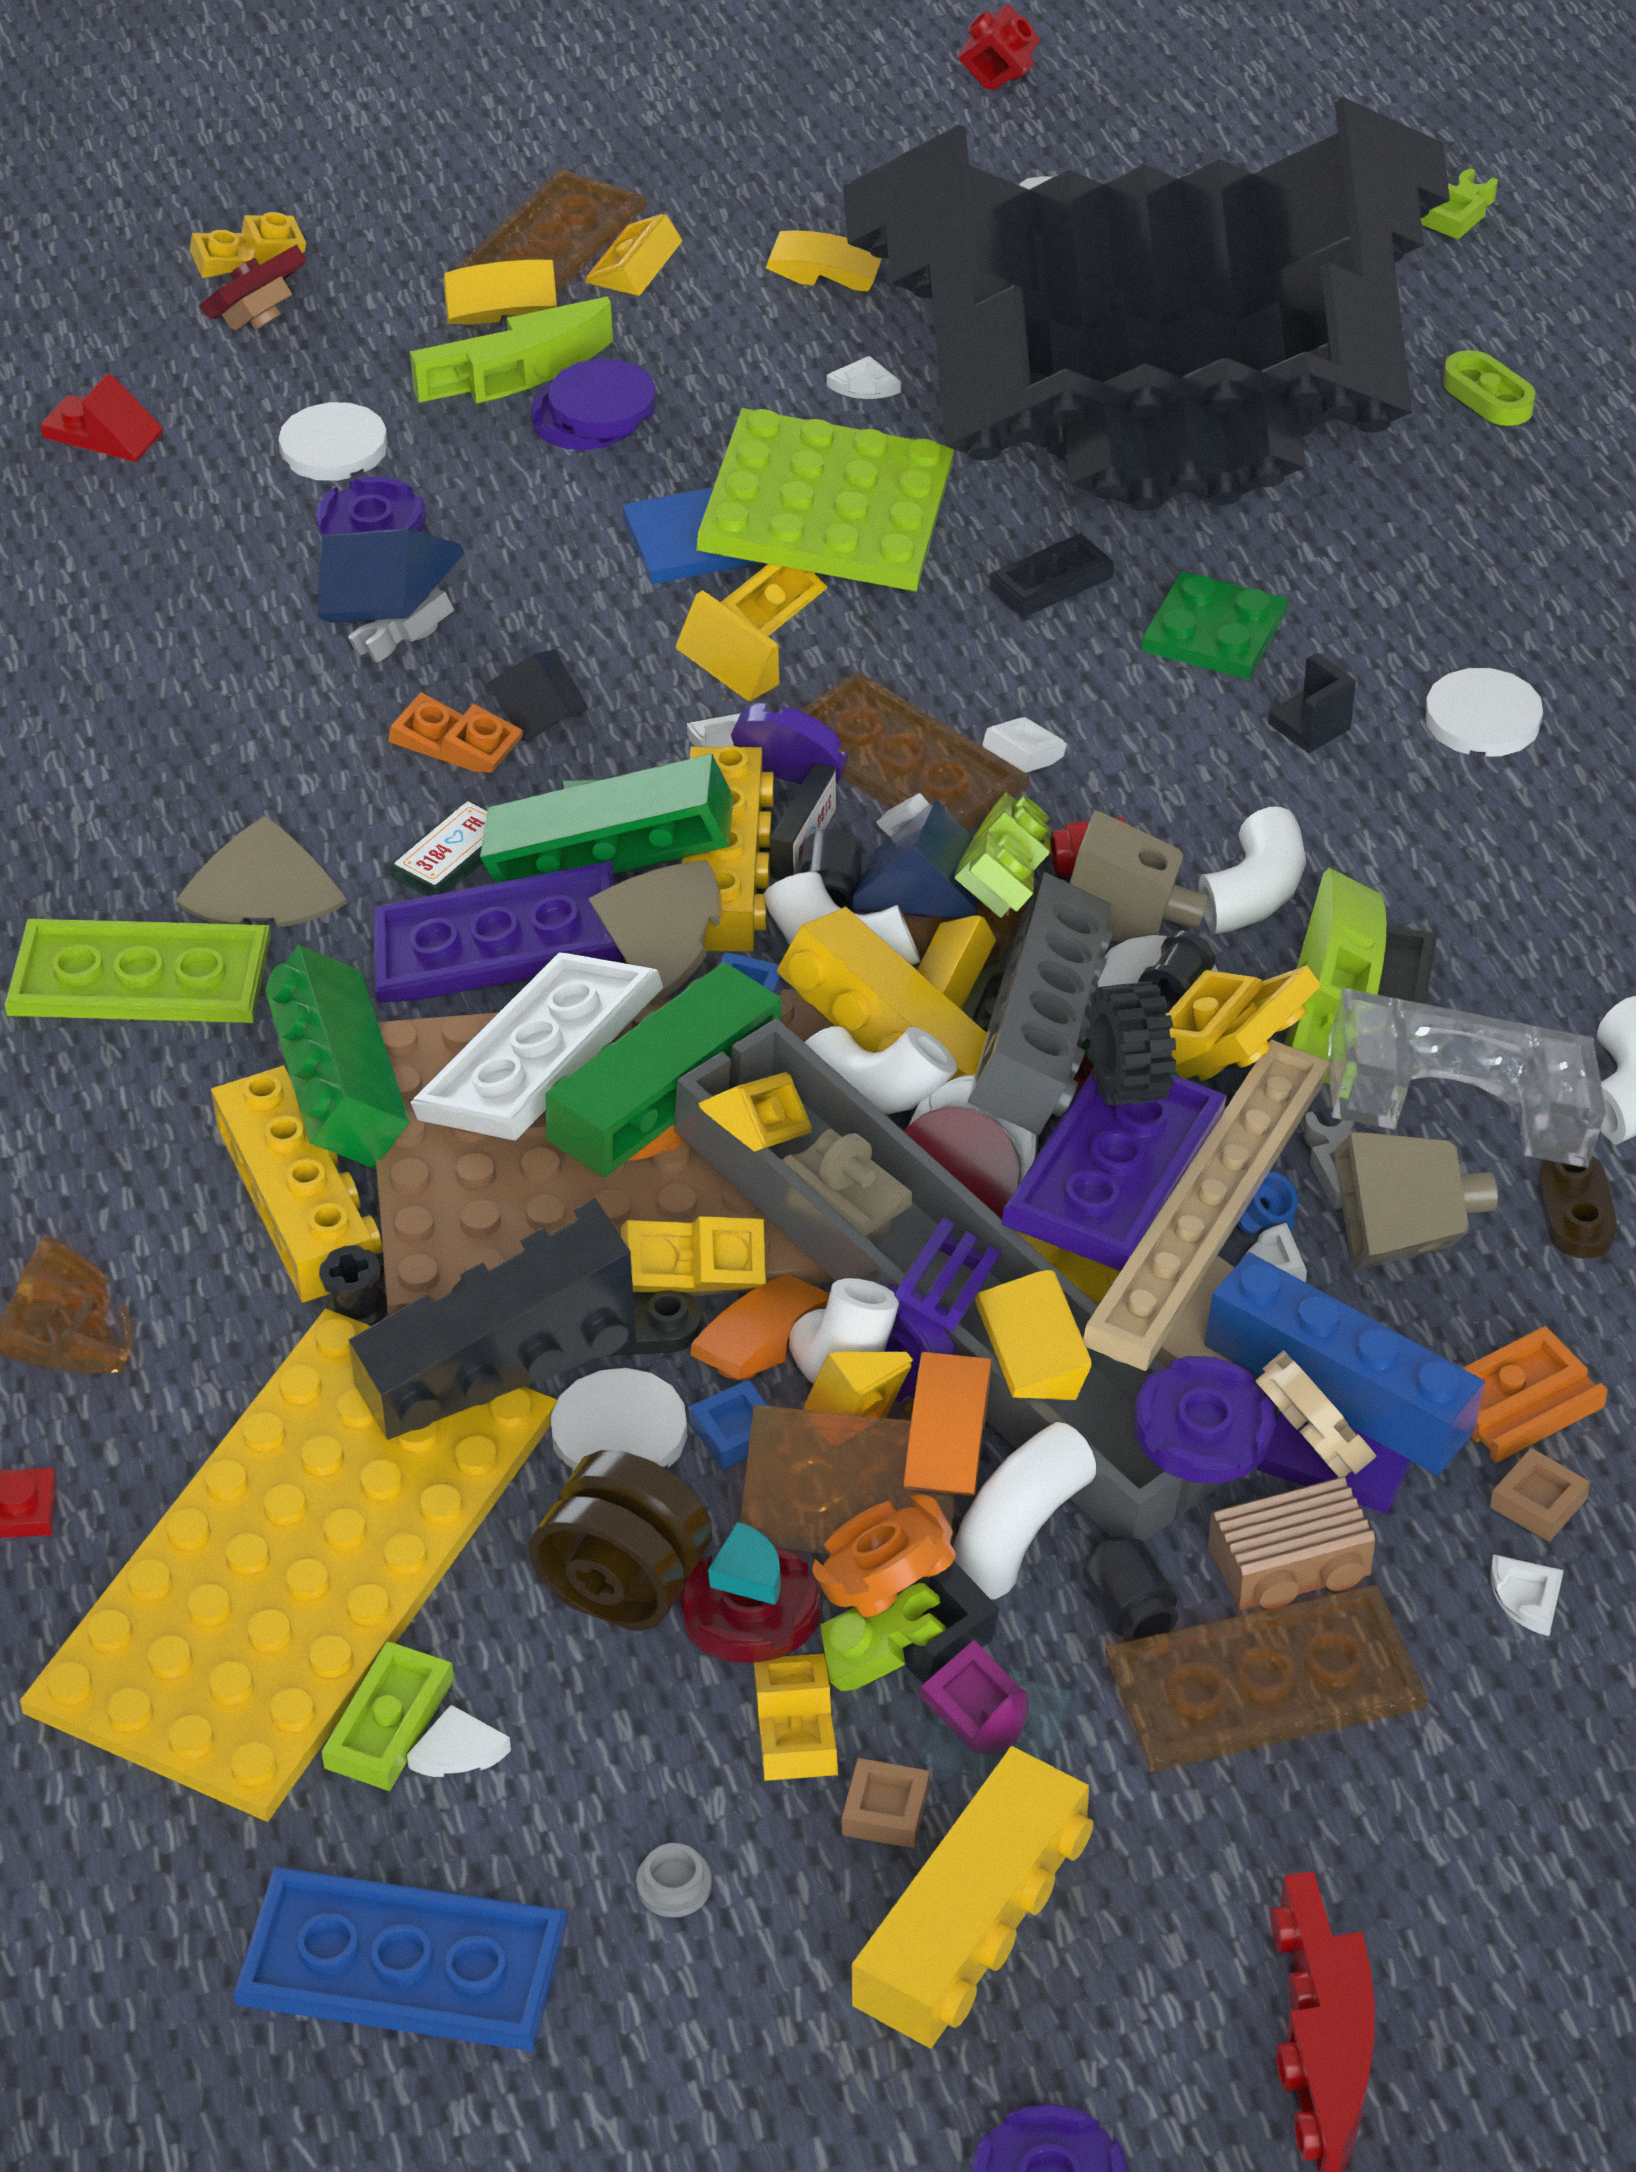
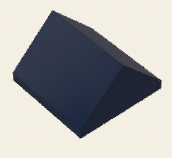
[317,529,465,623]
[853,799,981,918]

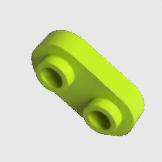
[1443,350,1535,426]

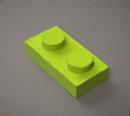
[321,1641,454,1791]

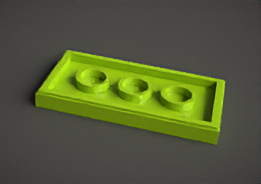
[5,919,271,1023]

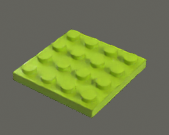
[696,408,954,592]

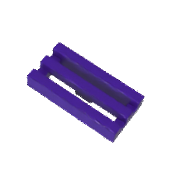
[894,1217,1001,1332]

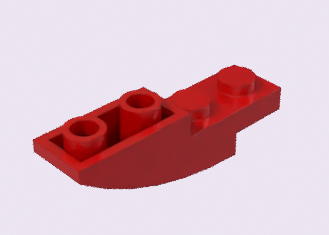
[1270,1871,1375,2172]

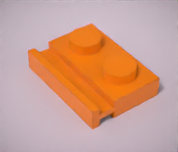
[1463,1326,1608,1463]

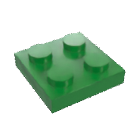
[1142,571,1288,680]

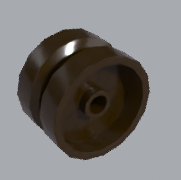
[528,1450,712,1631]

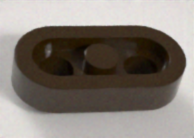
[1538,1149,1617,1258]

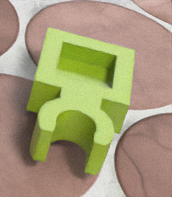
[1421,168,1498,240]
[820,1583,946,1691]

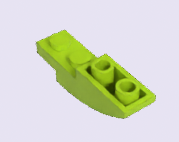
[410,296,613,404]
[954,792,1051,918]
[1284,868,1387,1085]

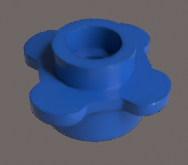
[1237,1172,1298,1235]

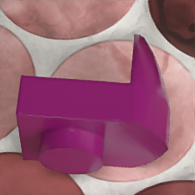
[918,1640,1029,1754]

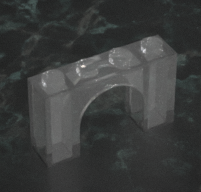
[1328,988,1606,1168]

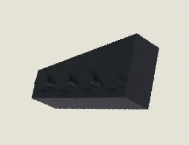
[348,1198,636,1440]

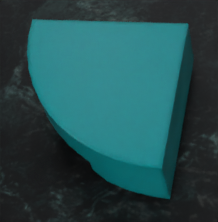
[708,1522,781,1605]

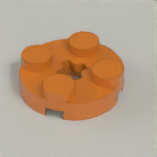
[812,1494,956,1617]

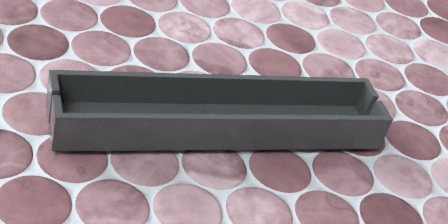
[674,1018,1226,1542]

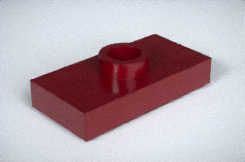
[199,244,307,319]

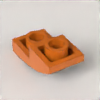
[388,692,523,773]
[690,1274,830,1380]
[904,1352,992,1496]

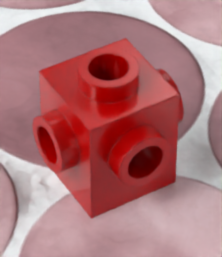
[958,3,1040,90]

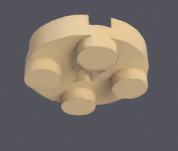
[1255,1350,1377,1477]

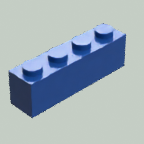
[1205,1252,1485,1476]

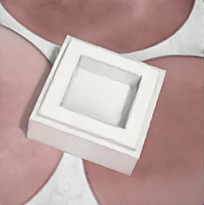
[982,717,1067,773]

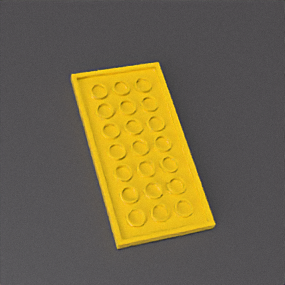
[20,1308,558,1822]

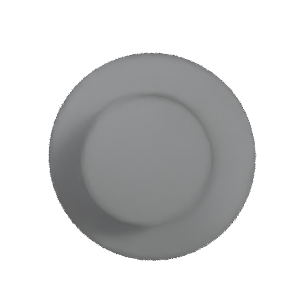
[636,1843,712,1917]

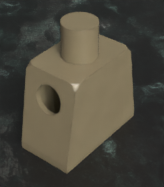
[1070,810,1209,942]
[1334,1132,1498,1270]

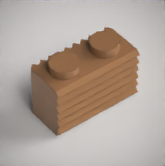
[1208,1476,1375,1611]

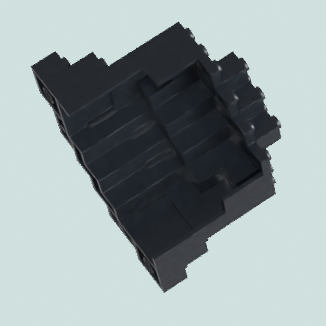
[843,97,1450,511]

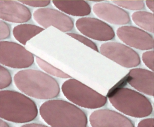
[410,952,664,1141]

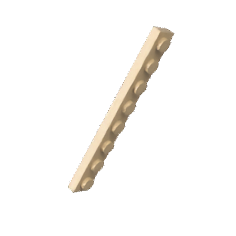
[1083,1040,1330,1371]

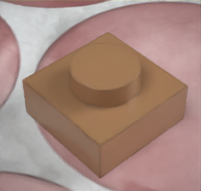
[222,276,292,331]
[1490,1448,1590,1542]
[842,1758,930,1849]

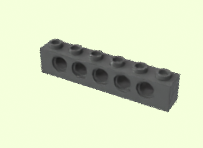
[968,872,1114,1135]

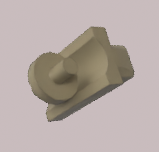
[782,1128,912,1245]

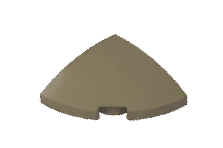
[176,815,347,928]
[589,860,722,1006]

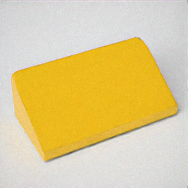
[584,214,683,296]
[721,564,828,636]
[676,590,780,701]
[917,916,996,1010]
[1166,970,1263,1066]
[698,1072,812,1152]
[975,1270,1091,1400]
[804,1351,913,1446]

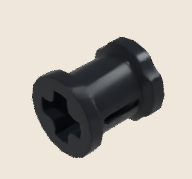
[1138,931,1215,1013]
[319,1245,388,1326]

